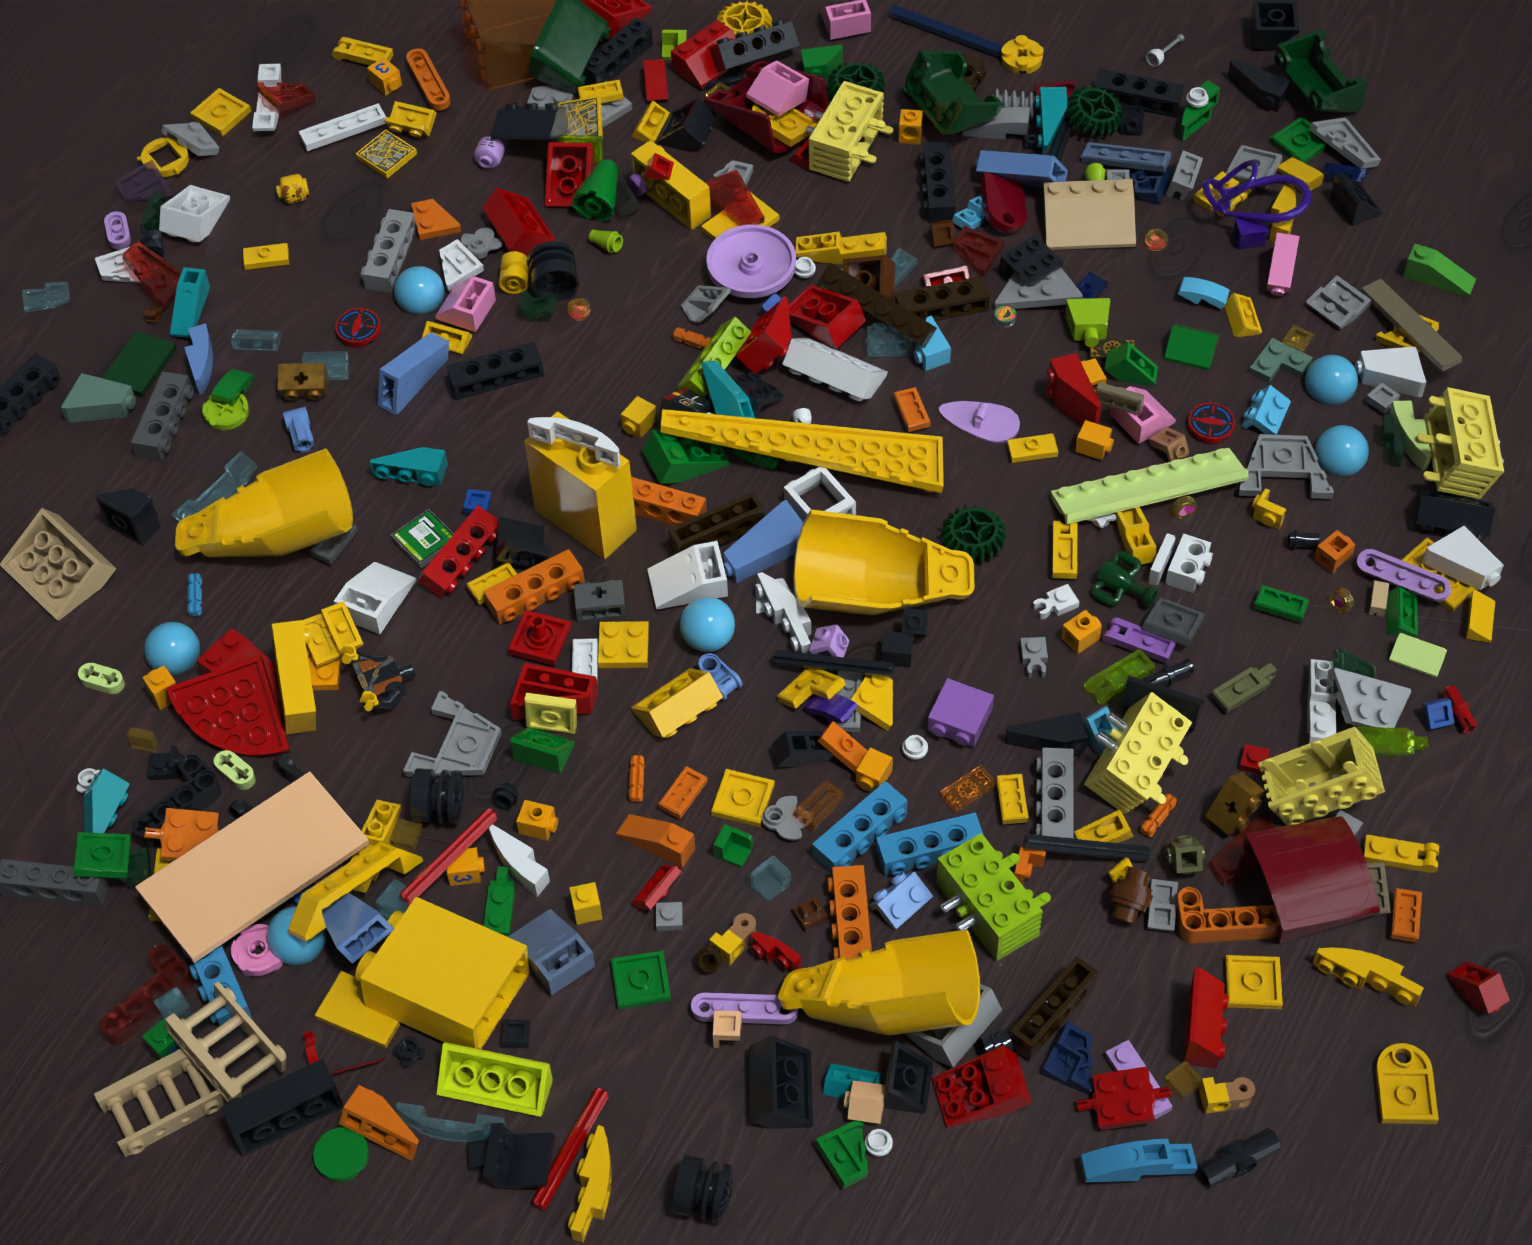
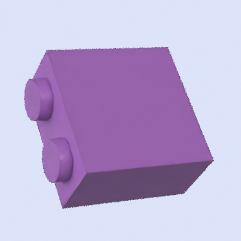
[928,678,994,747]

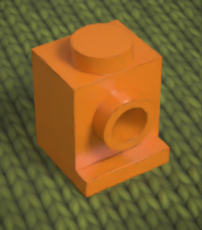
[1314,530,1356,574]

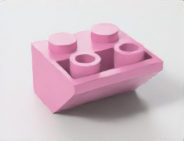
[820,0,871,40]
[746,60,809,116]
[435,276,496,332]
[1110,386,1176,444]

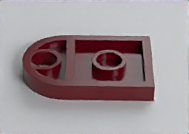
[980,172,1027,233]

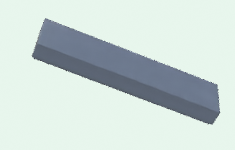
[1081,142,1171,172]

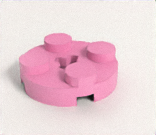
[231,924,283,976]

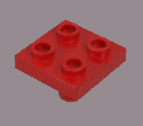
[508,610,572,666]

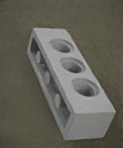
[361,209,417,293]
[1036,748,1073,839]

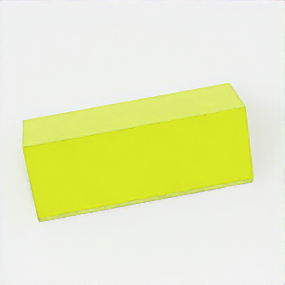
[436,1042,553,1117]

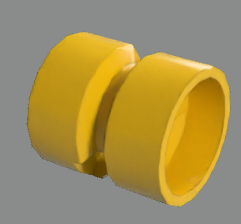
[499,251,529,294]

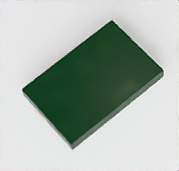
[103,330,177,397]

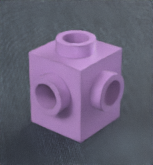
[809,624,849,657]

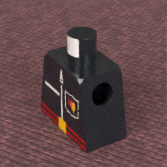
[657,388,712,420]

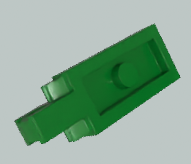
[484,866,515,937]

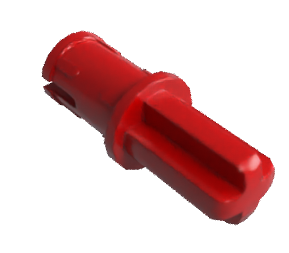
[1442,685,1478,733]

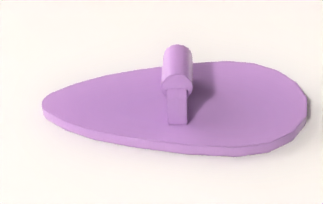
[939,401,1020,444]

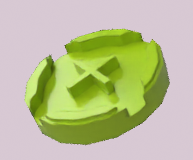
[202,393,249,430]

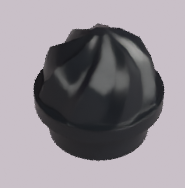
[493,783,518,809]

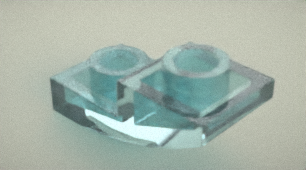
[891,248,918,288]

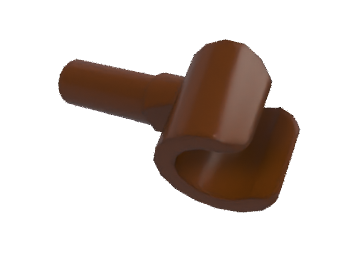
[144,300,171,323]

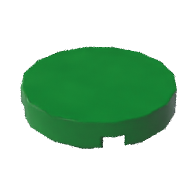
[313,1127,370,1182]

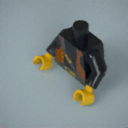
[340,644,416,713]

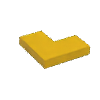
[777,668,846,709]

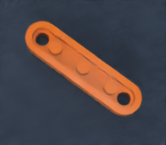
[406,48,451,110]

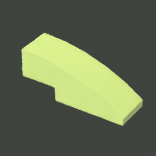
[1389,401,1431,471]

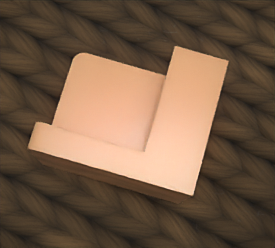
[713,1010,742,1048]

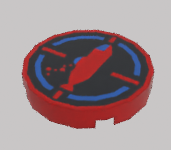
[335,308,381,347]
[1188,403,1235,444]

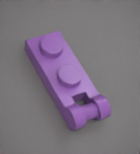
[1102,617,1176,664]

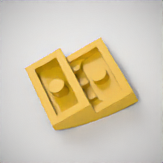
[302,601,363,668]

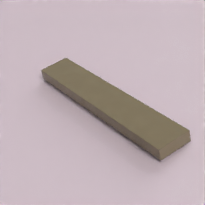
[1362,279,1462,372]

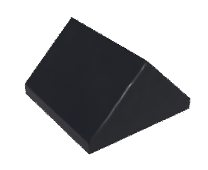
[1330,172,1383,226]
[884,1041,933,1114]

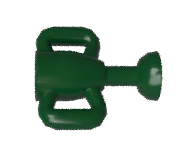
[1092,551,1159,608]

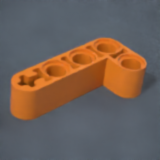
[1176,887,1281,944]

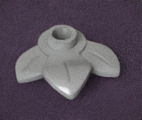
[461,228,504,259]
[762,796,813,840]

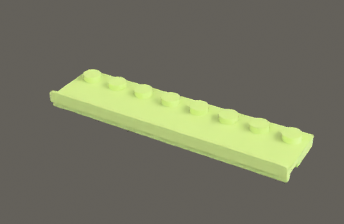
[1051,448,1248,524]

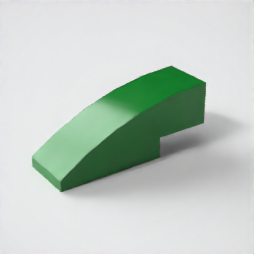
[1179,80,1221,142]

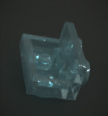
[867,323,913,357]

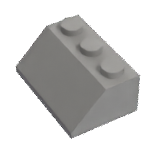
[905,984,1002,1068]

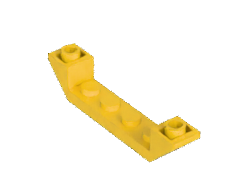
[288,841,423,941]

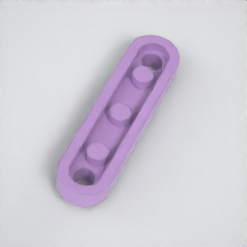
[1357,549,1451,602]
[691,993,798,1024]

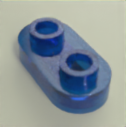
[1323,163,1369,182]

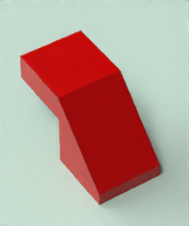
[643,59,668,102]

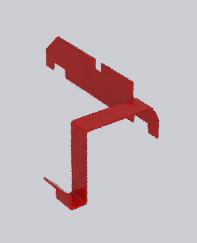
[303,1031,387,1074]

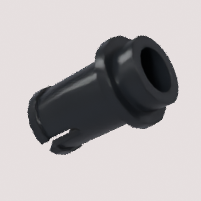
[1288,530,1320,549]

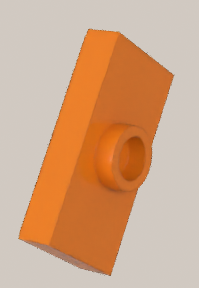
[893,387,930,432]
[818,721,868,774]
[658,766,708,819]
[1390,888,1422,943]

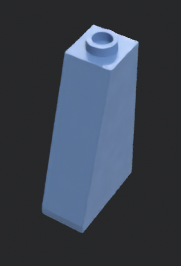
[975,150,1068,188]
[378,332,449,415]
[723,500,803,584]
[322,893,394,963]

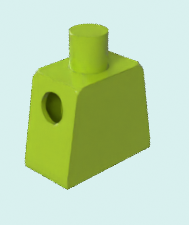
[1065,298,1110,347]

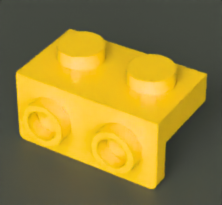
[384,101,437,138]

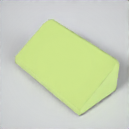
[1389,633,1447,678]

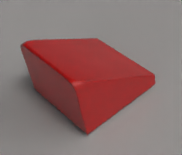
[644,153,674,180]

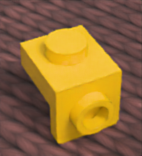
[1252,488,1286,530]

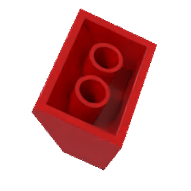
[671,20,739,89]
[482,188,556,255]
[1184,967,1229,1069]

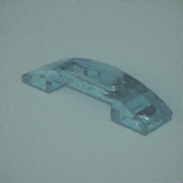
[172,451,257,522]
[396,1102,507,1142]

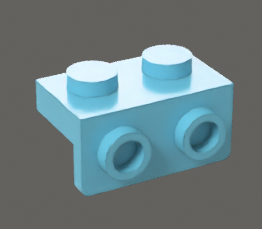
[1242,385,1291,435]

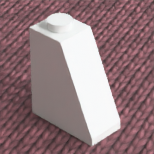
[1355,346,1426,397]
[1422,526,1504,590]

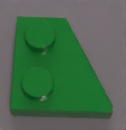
[814,1120,868,1189]

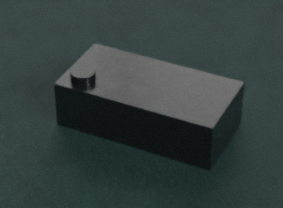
[220,1058,344,1157]

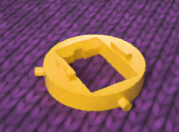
[137,137,189,177]

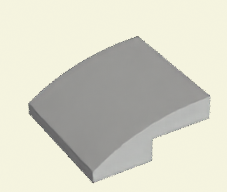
[1306,275,1372,329]

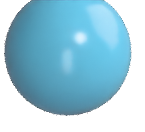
[394,266,445,315]
[1305,355,1358,405]
[1315,425,1369,477]
[680,597,735,652]
[144,622,200,676]
[267,906,326,966]

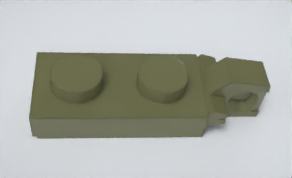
[1211,663,1277,714]

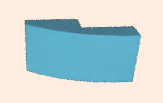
[952,195,987,233]
[1178,277,1229,309]

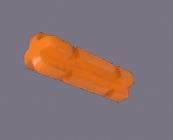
[673,327,711,349]
[629,755,645,802]
[1140,794,1177,837]

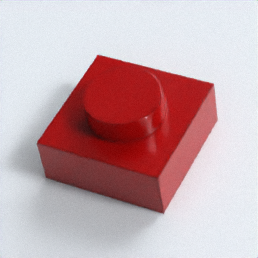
[1239,744,1270,775]

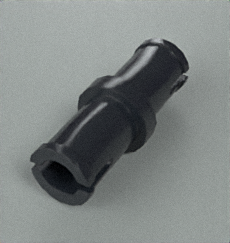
[1143,658,1194,686]

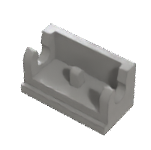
[1165,150,1203,201]

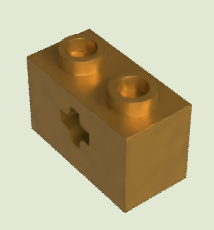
[277,363,328,400]
[1205,771,1265,835]

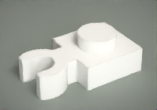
[1033,584,1079,619]

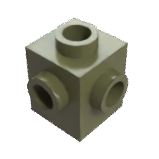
[1166,835,1205,874]

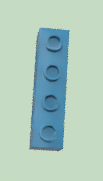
[812,781,908,874]
[876,813,984,876]
[181,945,252,1026]

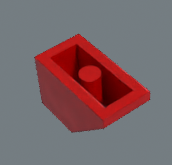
[1446,961,1510,1014]

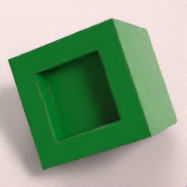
[713,824,753,868]

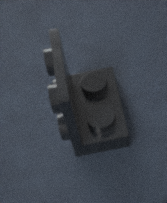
[998,234,1063,286]
[731,372,784,418]
[496,517,552,568]
[483,1123,555,1189]

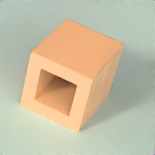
[844,1081,885,1124]

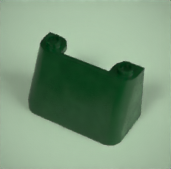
[528,0,611,95]
[1274,29,1368,113]
[905,50,1003,135]

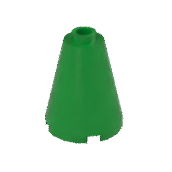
[572,159,619,222]

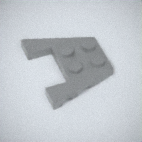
[1239,434,1334,499]
[403,691,502,777]

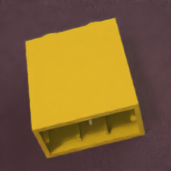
[524,411,637,560]
[355,897,530,1049]

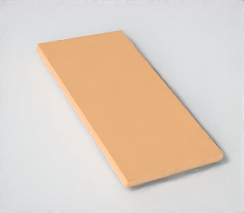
[135,771,370,963]

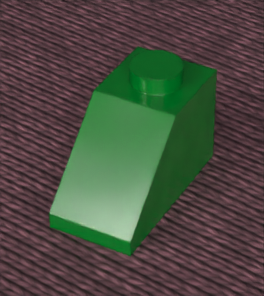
[800,45,843,80]
[1105,341,1158,386]

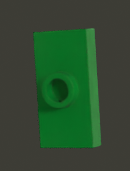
[1254,585,1309,623]

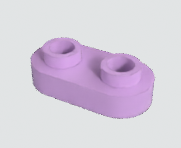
[104,211,131,249]

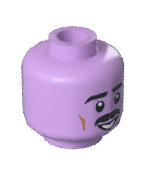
[474,136,505,168]

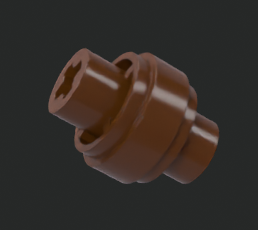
[1109,867,1154,924]

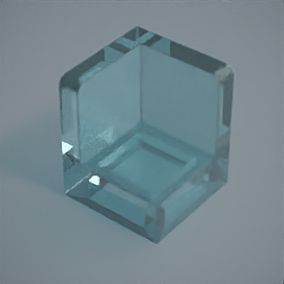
[750,855,791,902]

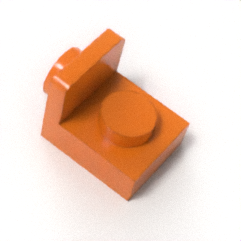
[1014,846,1046,885]

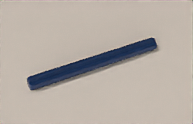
[890,5,1004,57]

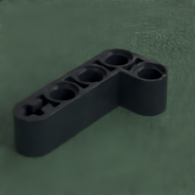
[132,754,222,849]

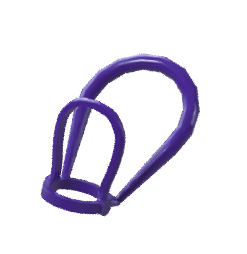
[1202,160,1312,223]

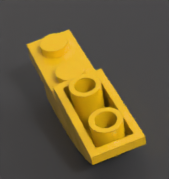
[795,232,887,264]
[351,800,401,893]
[1313,948,1424,1008]
[568,1125,612,1243]

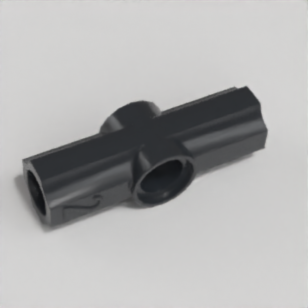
[1197,1128,1282,1188]

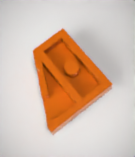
[411,199,462,240]

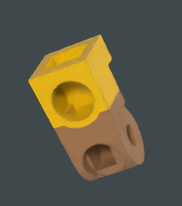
[709,913,756,965]
[1199,1077,1255,1114]

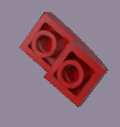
[750,932,802,972]

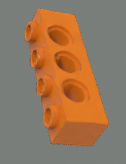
[631,477,707,526]
[483,549,585,625]
[828,865,872,960]

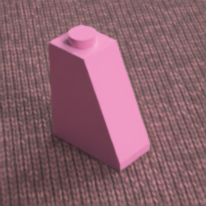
[1266,233,1300,296]

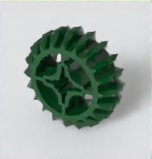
[828,61,885,100]
[1066,85,1123,139]
[941,504,1006,564]

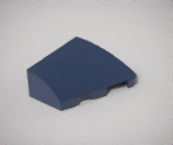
[1130,166,1172,205]
[1040,1021,1094,1094]

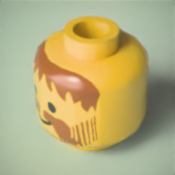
[276,174,309,205]

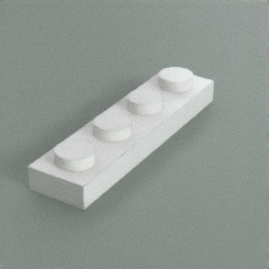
[299,103,386,151]

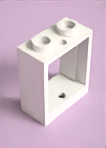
[784,467,856,522]

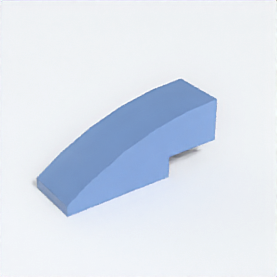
[184,323,213,395]

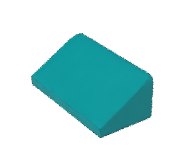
[823,1063,883,1099]

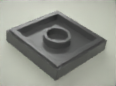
[1142,597,1205,647]

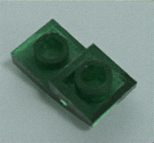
[141,190,167,232]

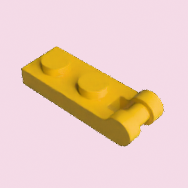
[332,37,394,65]
[1052,521,1077,579]
[1363,835,1439,873]

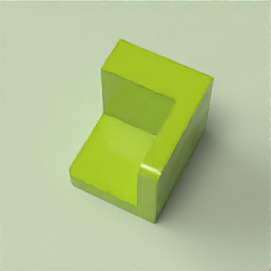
[661,30,687,60]

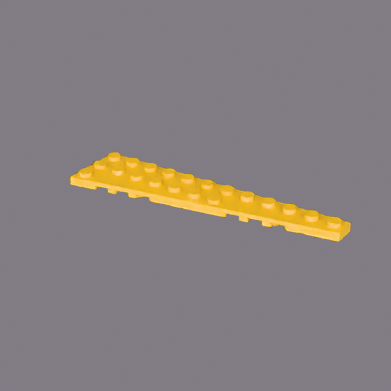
[660,409,943,493]

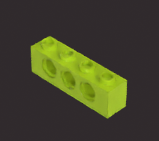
[676,317,751,397]

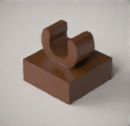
[930,219,956,247]
[792,896,828,933]

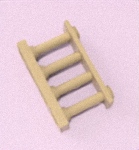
[165,981,287,1102]
[94,1049,226,1157]

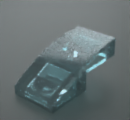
[22,282,70,312]

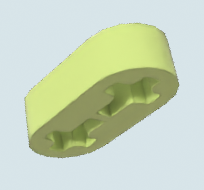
[78,663,125,694]
[214,750,256,790]

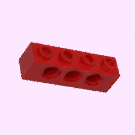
[418,505,498,599]

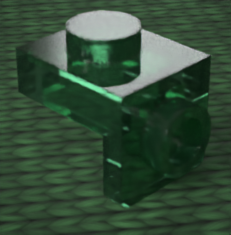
[519,291,557,322]
[119,848,152,887]

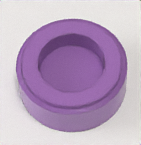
[627,173,647,196]

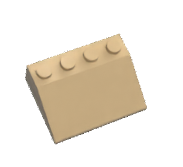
[1043,179,1136,250]
[0,508,116,620]

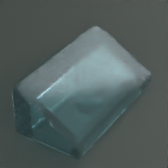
[231,329,282,351]
[302,351,350,380]

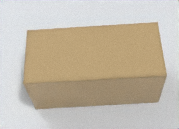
[1369,581,1389,617]

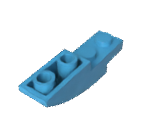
[1080,1139,1198,1182]

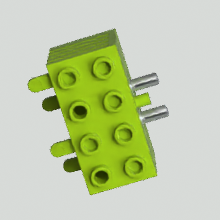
[936,833,1051,962]

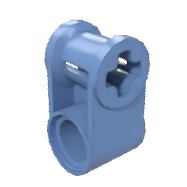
[698,653,743,701]

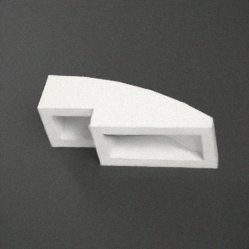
[489,824,550,897]

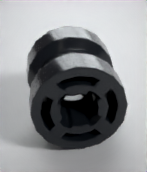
[140,230,165,261]
[979,1029,1013,1055]

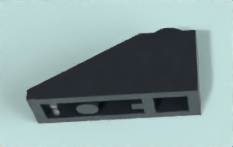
[1228,59,1291,112]
[1005,712,1088,755]
[772,731,853,767]

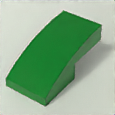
[211,369,255,405]

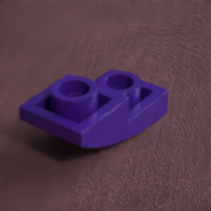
[803,694,858,723]

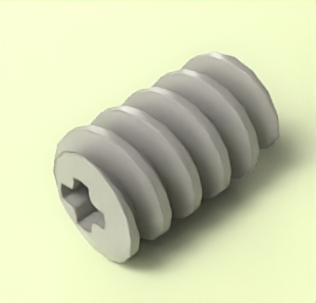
[993,89,1035,120]

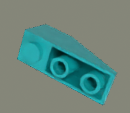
[1035,87,1067,155]
[170,267,210,338]
[701,360,755,418]
[370,447,448,487]
[83,768,130,833]

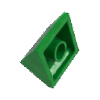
[1164,324,1220,371]
[510,727,575,774]

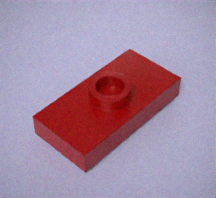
[632,865,682,910]

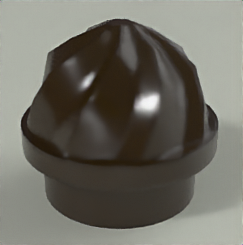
[695,946,722,973]

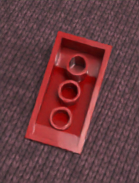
[196,628,283,719]

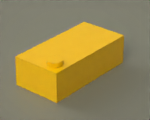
[631,140,711,230]
[272,620,316,735]

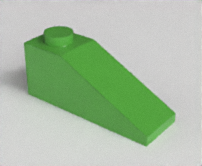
[1403,244,1476,298]

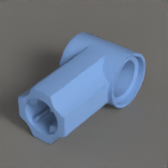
[283,407,315,453]

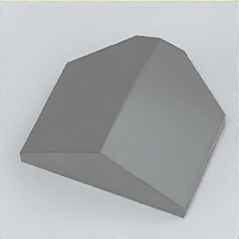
[681,285,731,324]

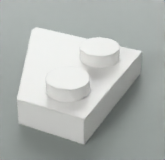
[439,239,484,291]
[95,245,152,284]

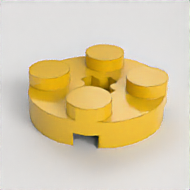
[1001,35,1044,74]

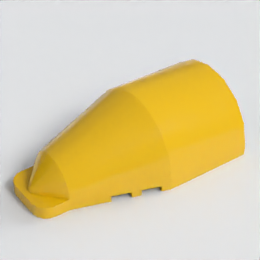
[175,448,353,558]
[793,509,975,616]
[778,929,980,1035]

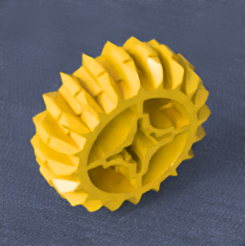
[717,0,772,47]

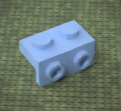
[869,872,933,930]

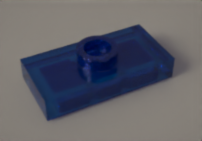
[1076,271,1108,299]

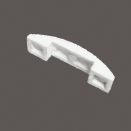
[252,64,281,131]
[527,417,621,468]

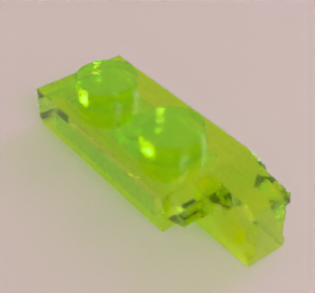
[1357,726,1428,755]

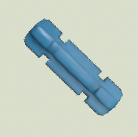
[187,573,202,617]

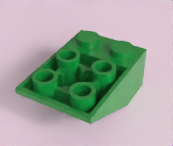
[642,430,730,484]

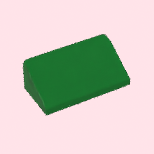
[1386,586,1418,637]

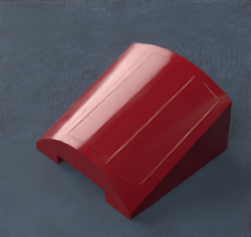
[704,60,828,153]
[1242,816,1380,944]

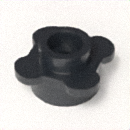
[393,1036,425,1067]

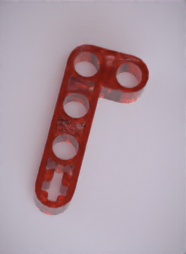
[100,944,194,1046]

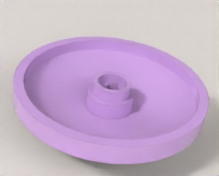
[707,225,796,298]

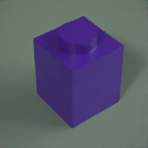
[1233,218,1269,250]

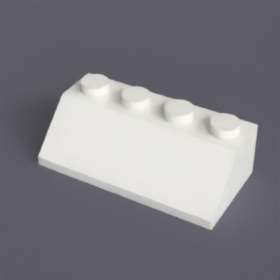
[783,338,888,401]

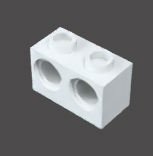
[1166,534,1213,593]

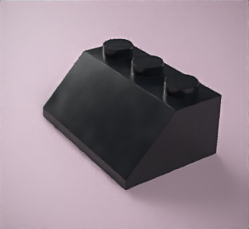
[491,103,568,140]
[1415,489,1495,540]
[1122,676,1205,732]
[749,1035,813,1129]

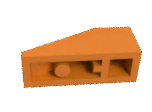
[616,814,695,869]
[339,1085,419,1161]

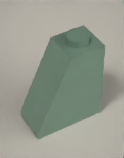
[61,373,136,423]

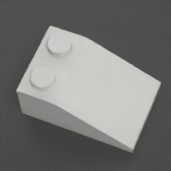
[159,185,230,242]

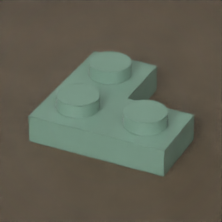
[1249,338,1313,383]

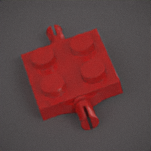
[1077,1066,1172,1130]

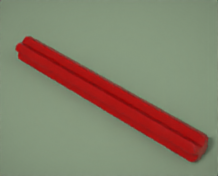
[399,808,497,905]
[532,1087,608,1210]

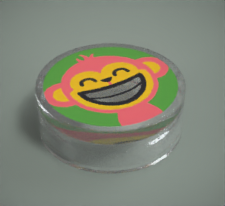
[994,305,1017,327]

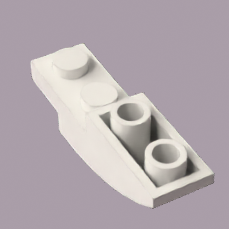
[755,572,811,654]
[1307,659,1337,743]

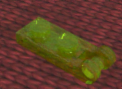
[1084,649,1155,705]

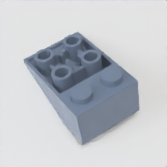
[508,909,595,996]

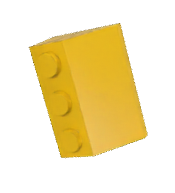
[630,668,723,738]

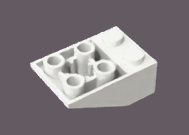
[647,541,728,610]
[334,562,417,634]

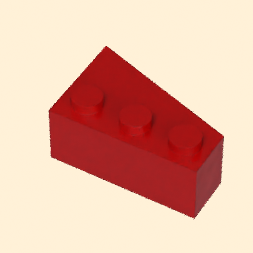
[510,663,598,720]

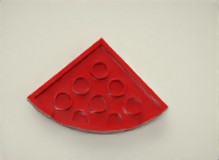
[166,655,291,756]

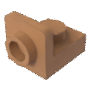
[1149,427,1189,462]

